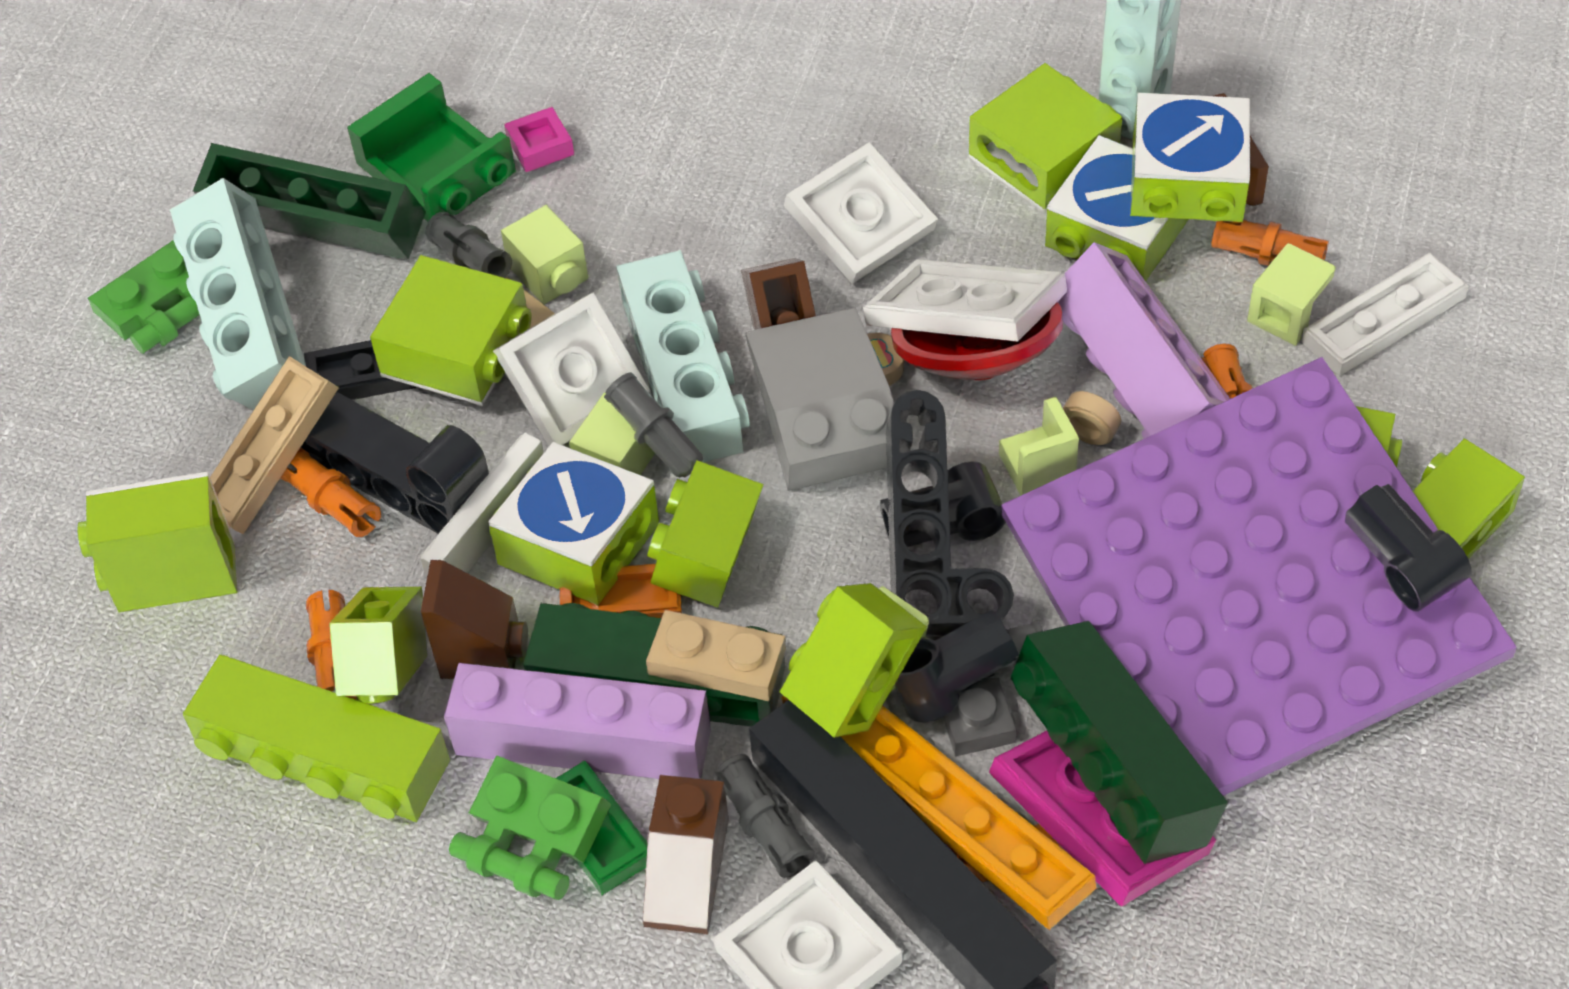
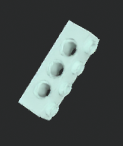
[1099,0,1181,140]
[170,178,306,410]
[616,250,750,462]

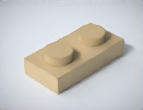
[646,610,786,701]

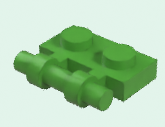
[88,240,200,354]
[449,755,611,900]

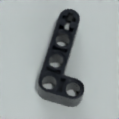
[886,390,1014,635]
[300,392,489,534]

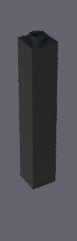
[749,700,1057,989]

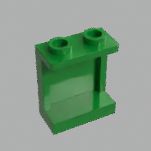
[347,73,516,222]

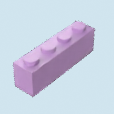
[1058,242,1230,439]
[444,663,711,779]

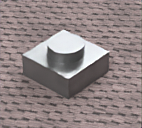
[943,678,1016,756]

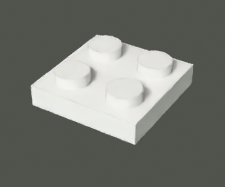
[783,142,938,284]
[493,292,650,446]
[713,860,902,989]

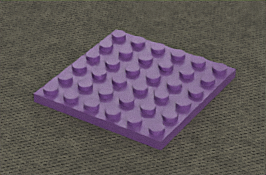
[1001,357,1517,796]

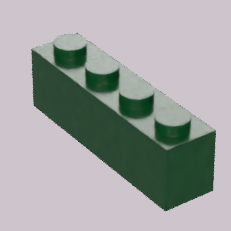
[193,143,426,260]
[523,603,785,727]
[1010,621,1228,864]

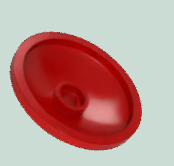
[891,302,1063,380]

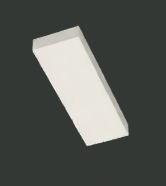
[1301,252,1469,377]
[420,433,544,581]

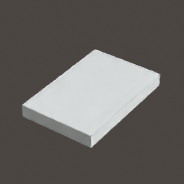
[863,259,1067,341]

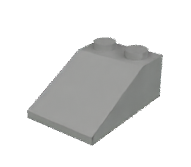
[746,307,894,491]

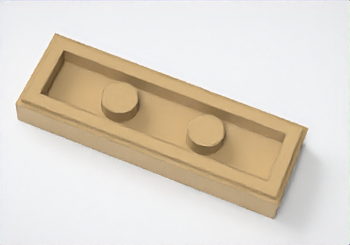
[210,356,339,534]

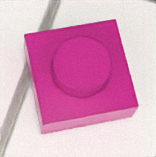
[504,107,574,172]

